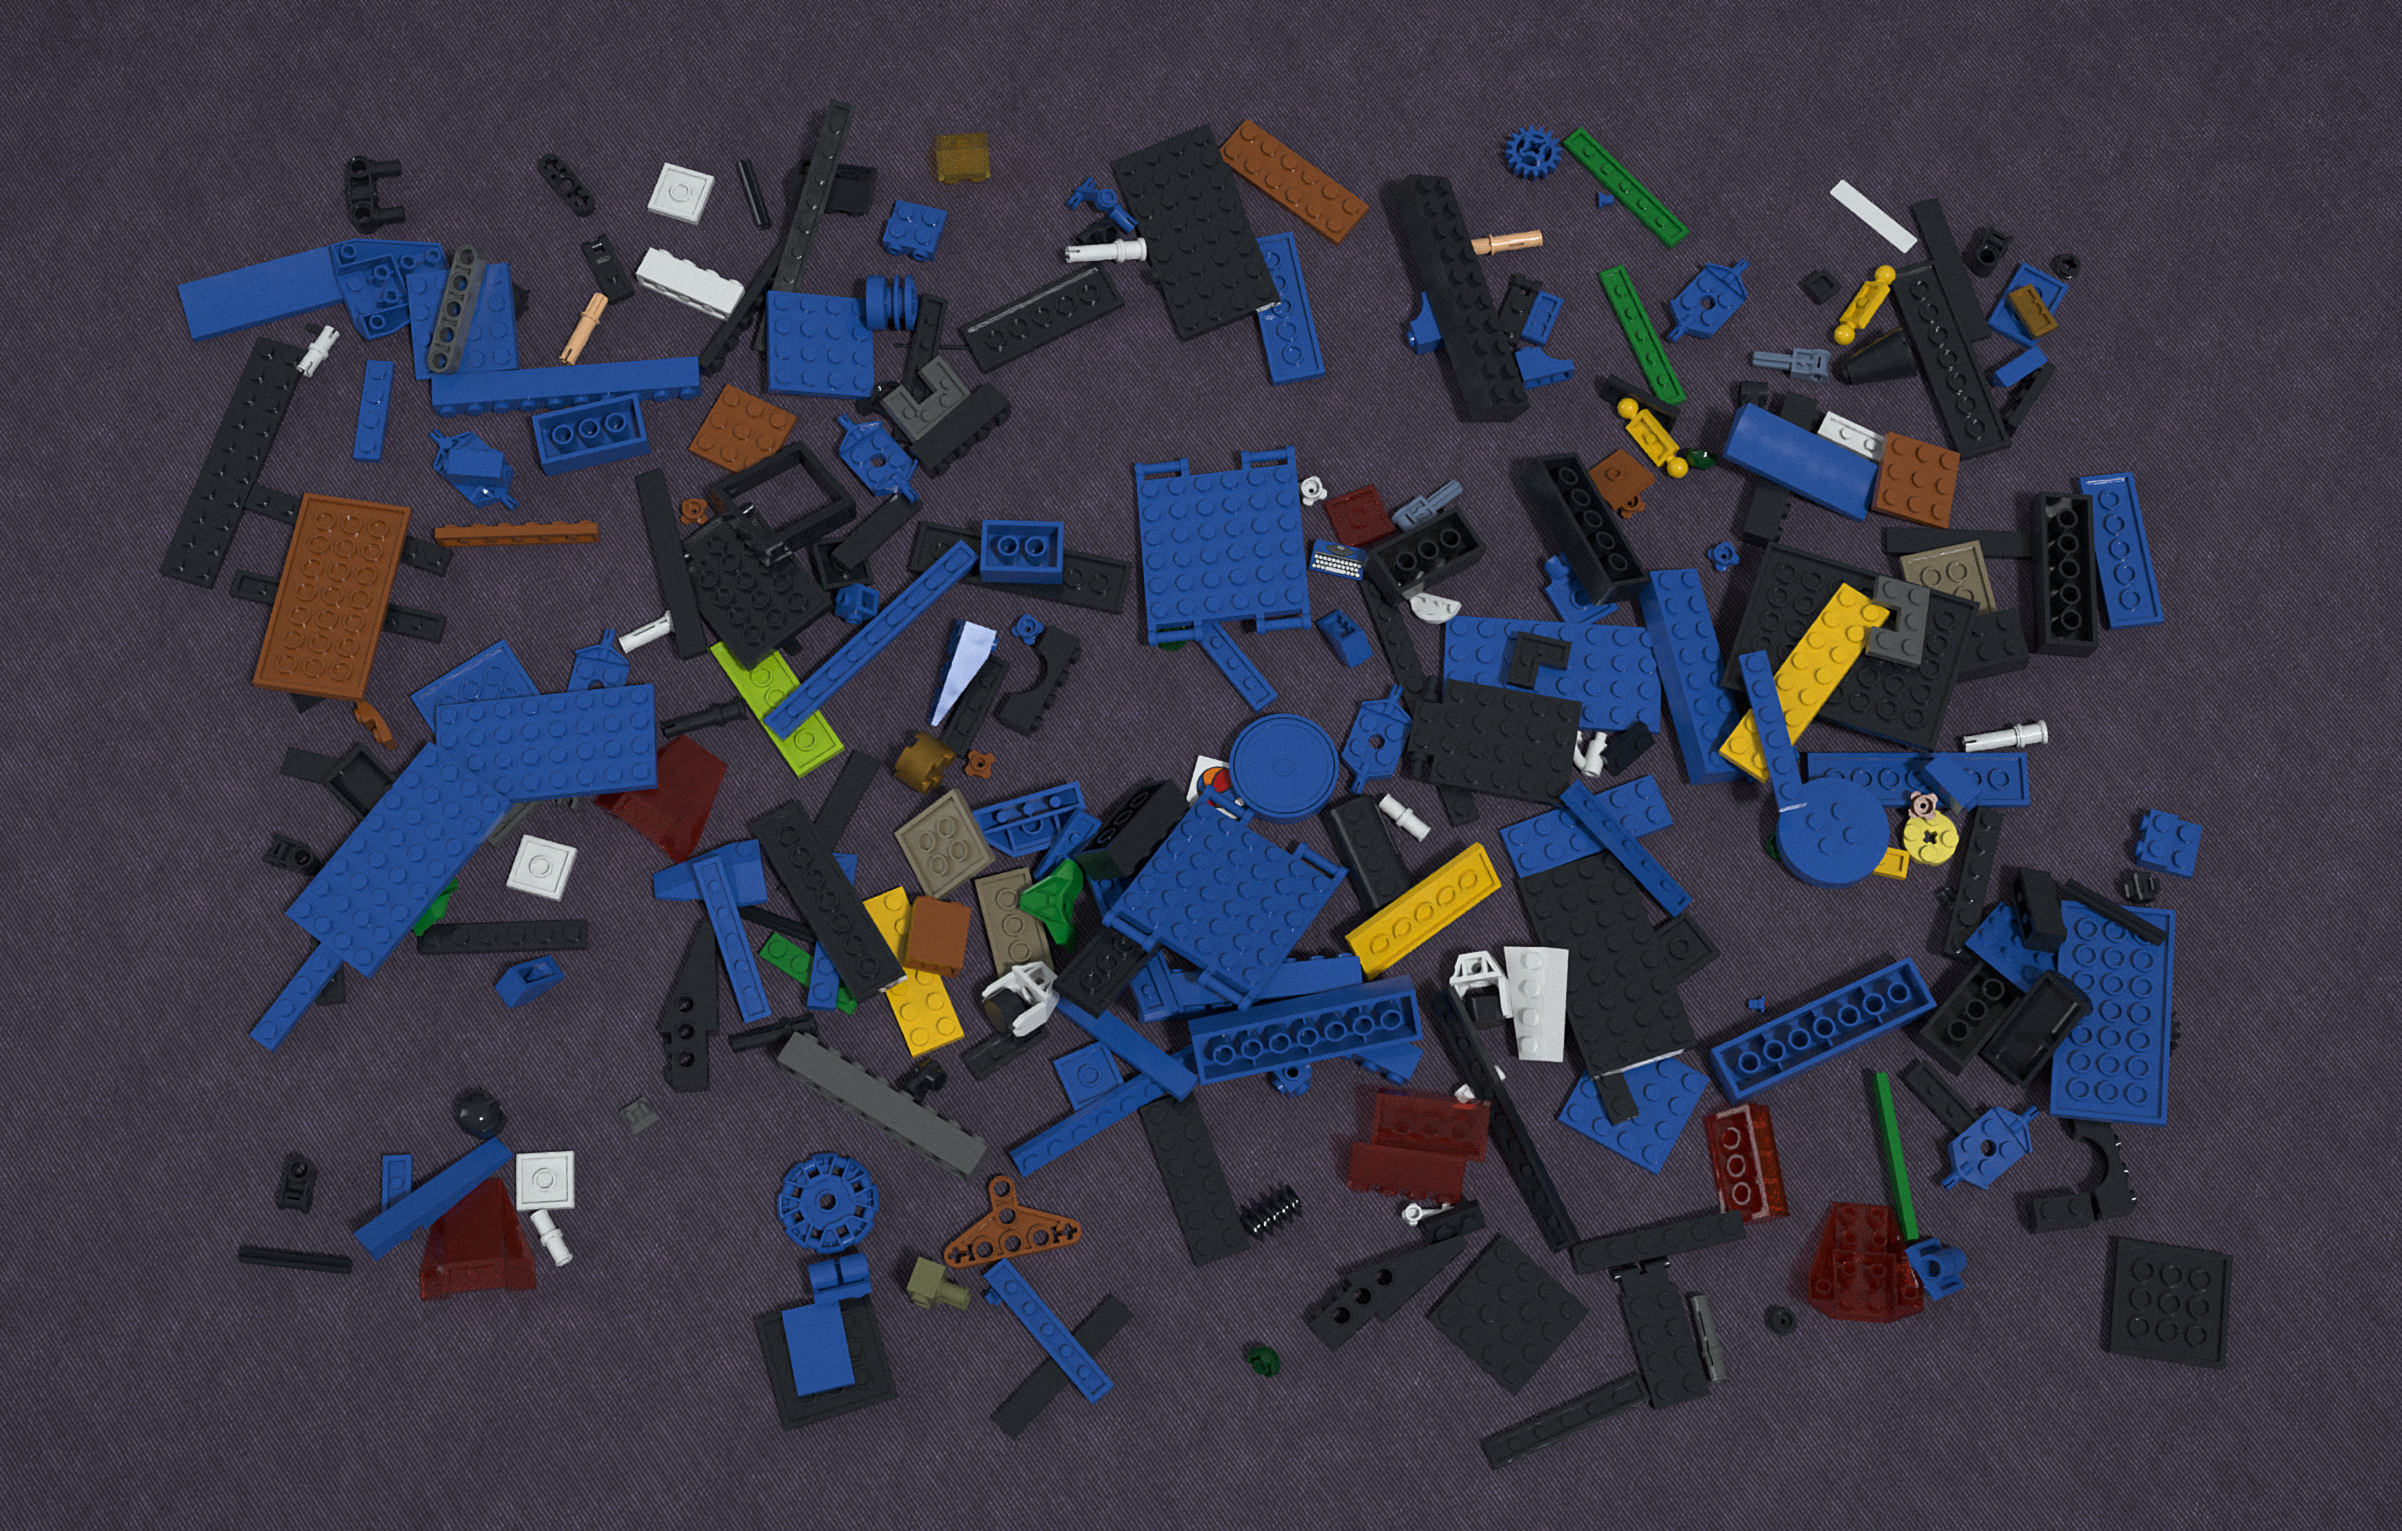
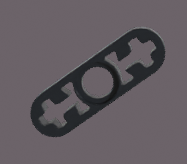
[539,154,595,217]

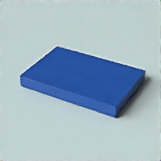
[1987,262,2069,350]
[781,1300,856,1397]

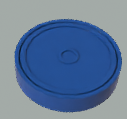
[1229,713,1339,824]
[1775,777,1890,889]

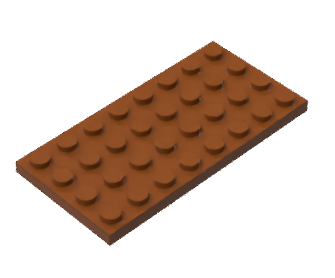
[253,493,412,703]

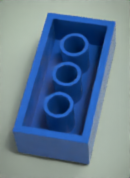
[532,393,652,477]

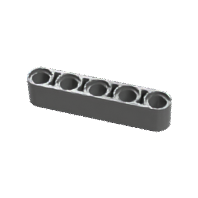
[428,245,487,375]

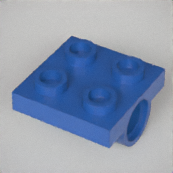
[1905,1237,1967,1301]
[808,1252,872,1305]

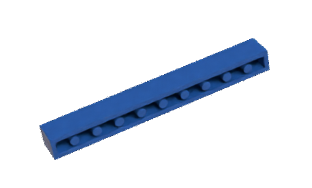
[432,356,703,418]

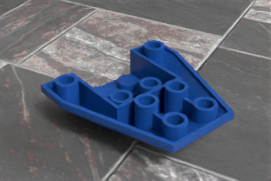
[330,238,450,341]

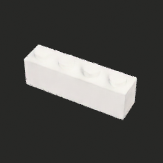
[636,247,746,322]

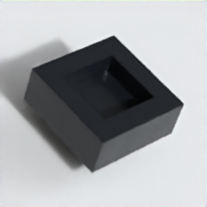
[1803,268,1842,306]

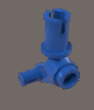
[1066,177,1138,235]

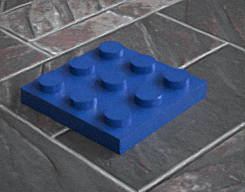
[1965,901,2058,993]

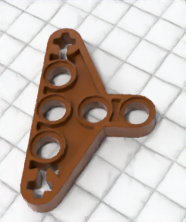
[944,1176,1082,1270]

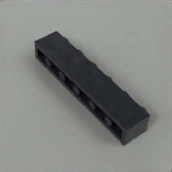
[1739,391,1820,549]

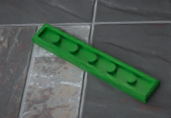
[1562,127,1690,250]
[1598,264,1687,406]
[1871,1072,1919,1245]

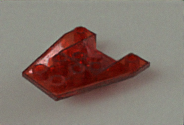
[594,734,727,864]
[420,1179,537,1302]
[1807,1202,1924,1323]

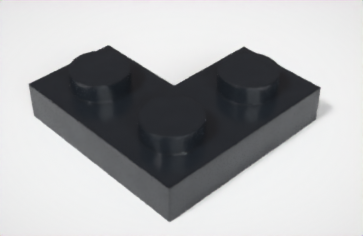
[1507,631,1572,690]

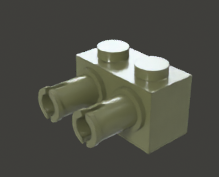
[906,1257,971,1311]

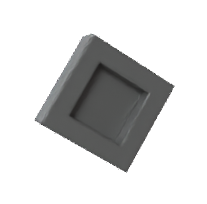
[620,1096,660,1137]

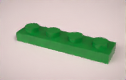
[759,932,859,1017]

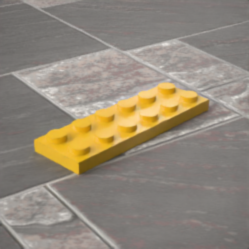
[1344,842,1502,981]
[862,886,965,1059]

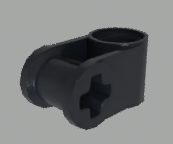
[1971,225,2014,278]
[263,834,321,876]
[277,1157,318,1214]

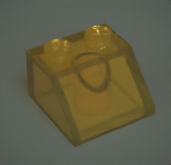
[936,132,990,184]

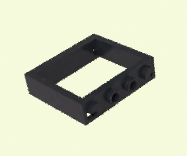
[711,440,857,567]

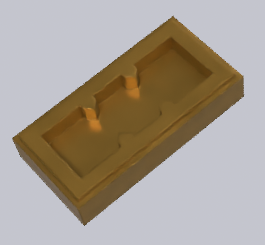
[2007,283,2058,340]

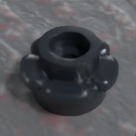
[1768,1308,1797,1336]

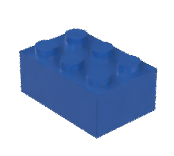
[980,520,1065,584]

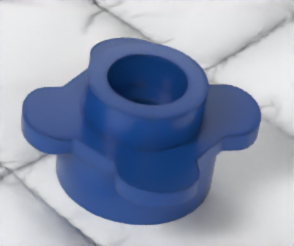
[1708,542,1740,572]
[1012,614,1044,645]

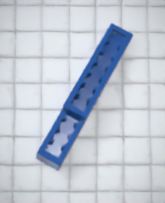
[353,1137,513,1262]

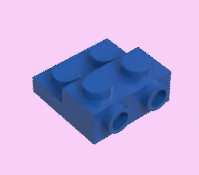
[882,200,948,261]
[2133,809,2203,880]

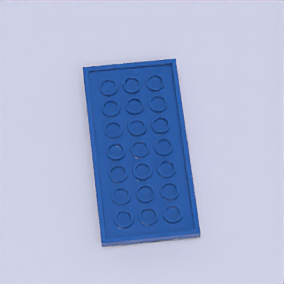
[1442,615,1661,735]
[436,683,658,803]
[285,741,514,980]
[2049,900,2176,1128]

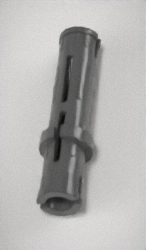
[1690,1295,1729,1384]

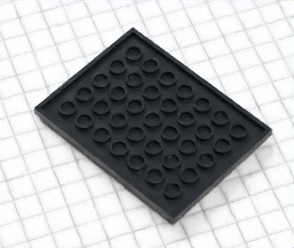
[1720,541,1981,753]

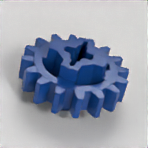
[1505,125,1562,181]

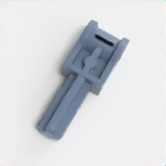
[1752,348,1831,383]
[1391,480,1463,532]

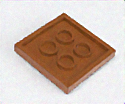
[688,384,798,487]
[1871,431,1961,529]

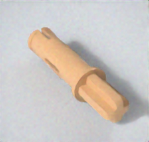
[1471,230,1542,255]
[558,293,608,366]

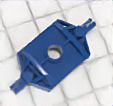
[1667,258,1750,344]
[837,413,920,503]
[429,429,519,512]
[567,628,630,692]
[1340,684,1412,796]
[1940,1105,2040,1192]

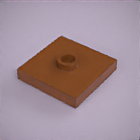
[1588,449,1655,511]

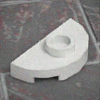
[1409,592,1462,624]

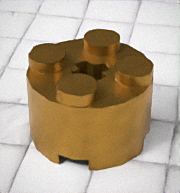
[894,730,957,795]

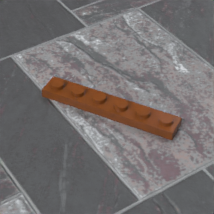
[435,520,601,548]

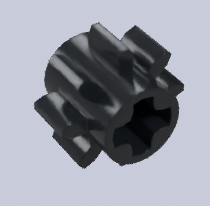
[2124,872,2162,904]

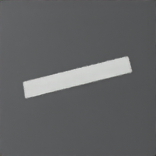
[1830,180,1917,253]

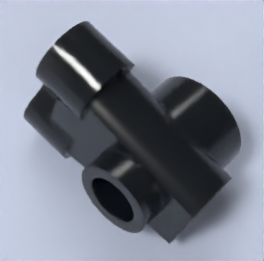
[1076,216,1120,246]
[902,1058,947,1105]

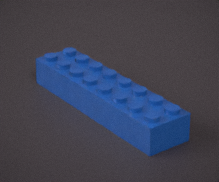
[1638,568,1748,785]
[1137,953,1363,1023]
[1707,956,1937,1107]
[1188,974,1423,1086]

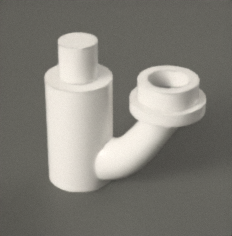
[1573,730,1608,778]

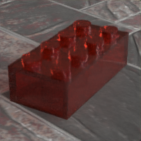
[1371,1088,1492,1162]

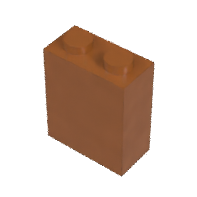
[902,895,971,979]

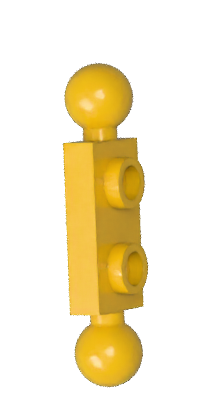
[1834,265,1896,345]
[1617,398,1688,478]

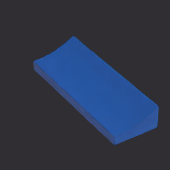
[177,245,344,343]
[1722,402,1879,523]

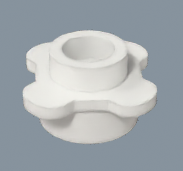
[1298,476,1327,506]

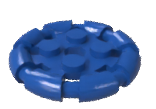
[777,1153,880,1254]

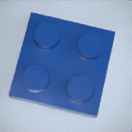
[1053,1042,1125,1113]

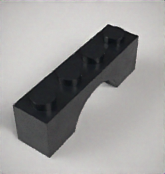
[999,625,1082,739]
[2066,1118,2137,1222]

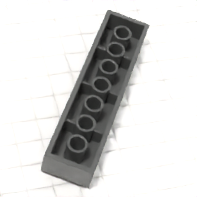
[777,1031,990,1187]

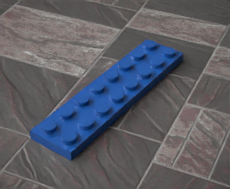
[1806,753,2030,808]

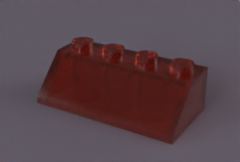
[1704,1103,1790,1226]
[1346,1142,1467,1205]

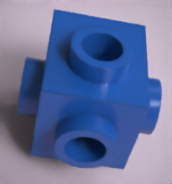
[835,583,880,624]
[1272,1063,1313,1100]

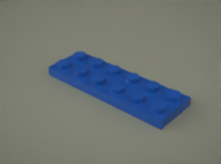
[1256,232,1325,386]
[2077,472,2164,630]
[1499,774,1673,879]

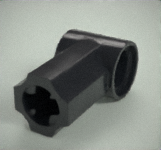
[1738,380,1768,409]

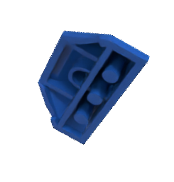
[972,781,1086,858]

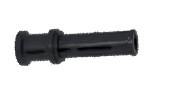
[663,696,748,739]
[732,1012,819,1054]

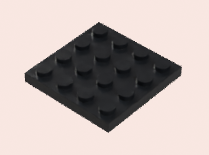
[1428,1234,1590,1397]
[2107,1238,2233,1370]
[756,1293,899,1432]

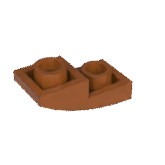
[353,700,398,751]

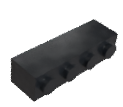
[909,381,1011,480]

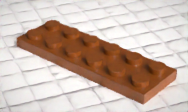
[1220,119,1370,247]

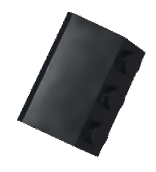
[790,159,878,216]

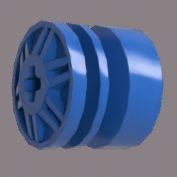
[866,275,918,330]

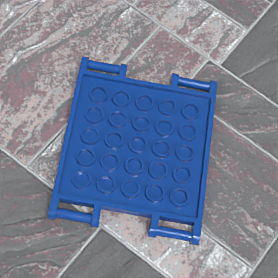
[1135,445,1312,647]
[1101,784,1349,1013]

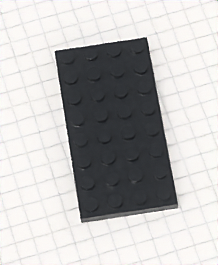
[1112,123,1282,342]
[1516,851,1698,1081]

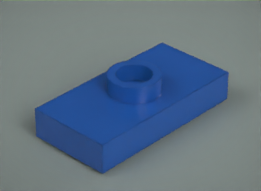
[1520,290,1564,347]

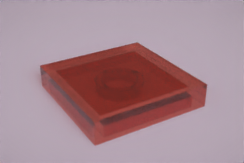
[1324,484,1394,548]

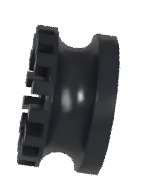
[2055,253,2081,280]

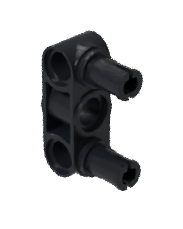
[347,155,406,235]

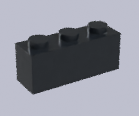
[2009,867,2067,954]

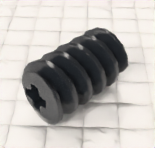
[1240,1184,1303,1243]

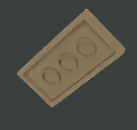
[975,867,1055,979]

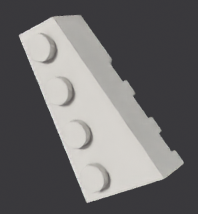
[1504,947,1568,1062]

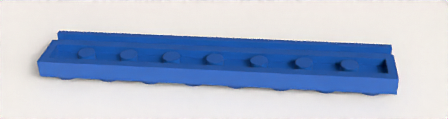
[1082,867,1184,1022]

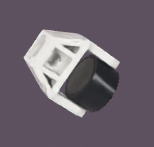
[1450,951,1513,1030]
[982,961,1060,1037]

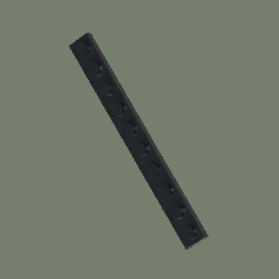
[753,98,856,354]
[1360,578,1480,828]
[1428,985,1581,1254]

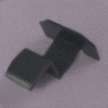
[304,323,326,338]

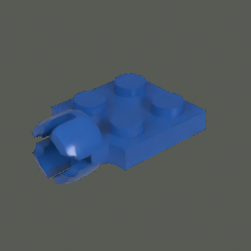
[1544,551,1619,624]

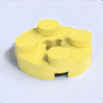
[1901,810,1959,866]

